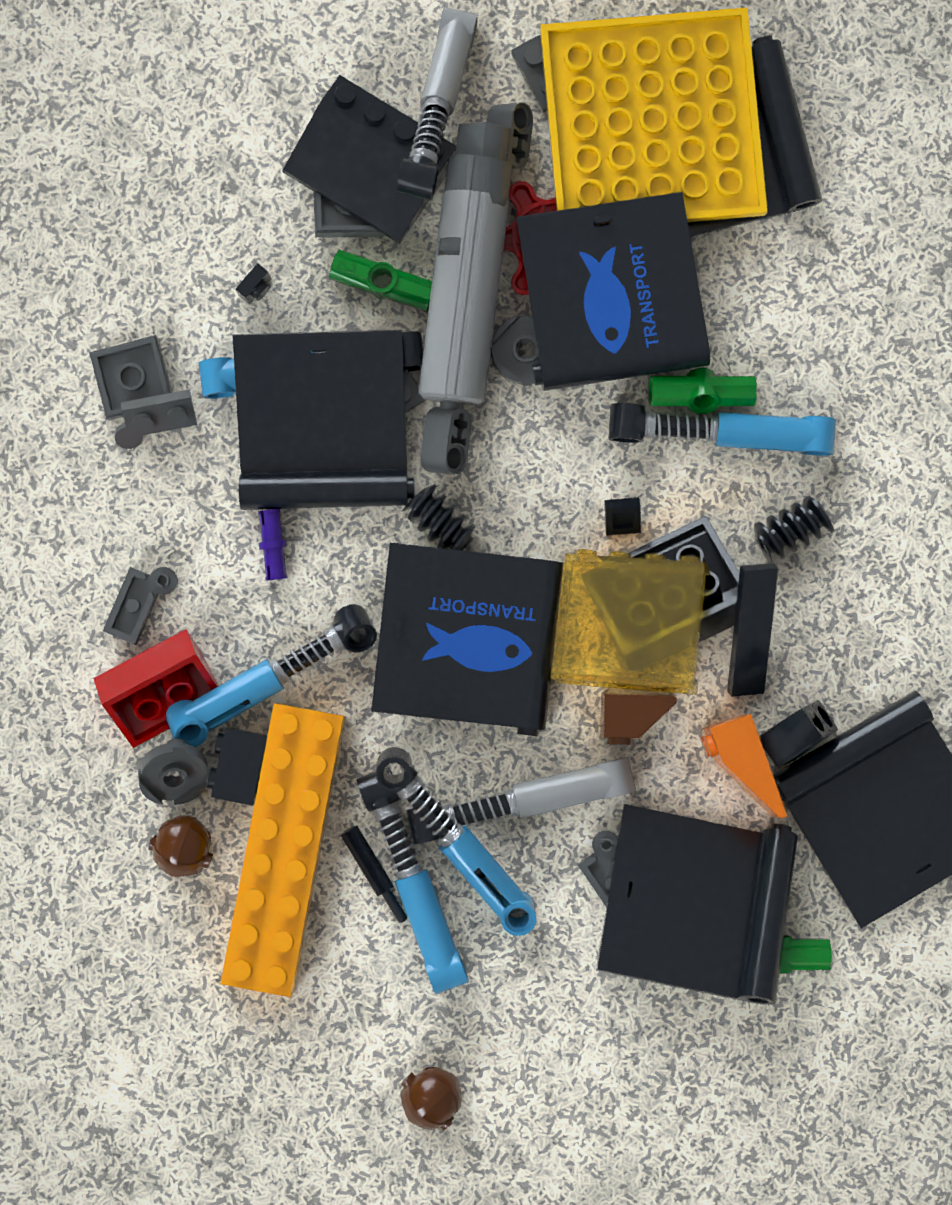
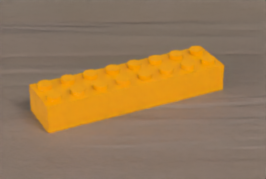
[220,703,346,997]

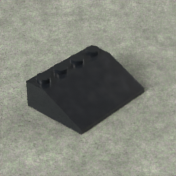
[283,75,456,244]
[581,516,740,675]

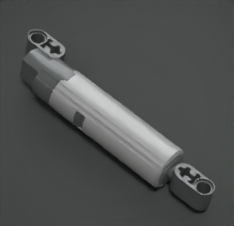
[418,102,533,474]

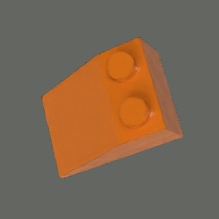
[700,714,787,819]

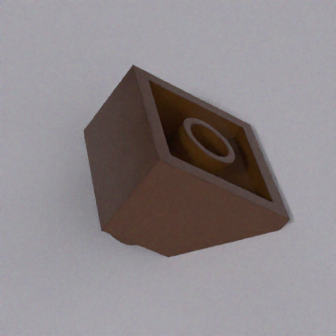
[600,694,677,745]

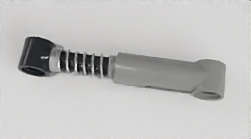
[396,7,478,201]
[406,757,636,844]

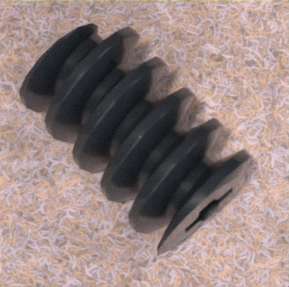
[401,484,476,551]
[754,496,834,563]

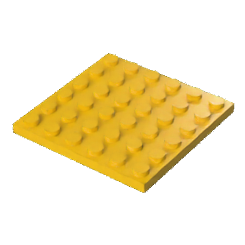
[540,7,767,225]

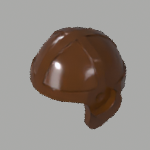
[148,815,213,877]
[400,1067,462,1131]

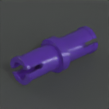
[258,509,288,581]

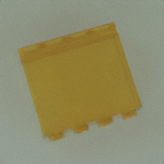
[551,549,710,695]

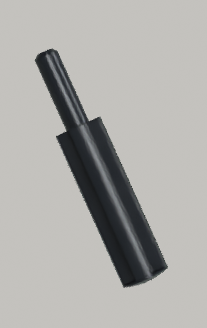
[340,825,407,923]

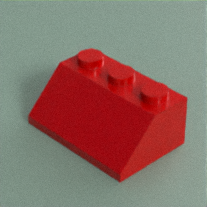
[93,629,219,748]

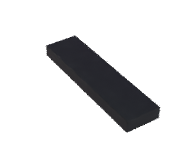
[727,563,779,697]

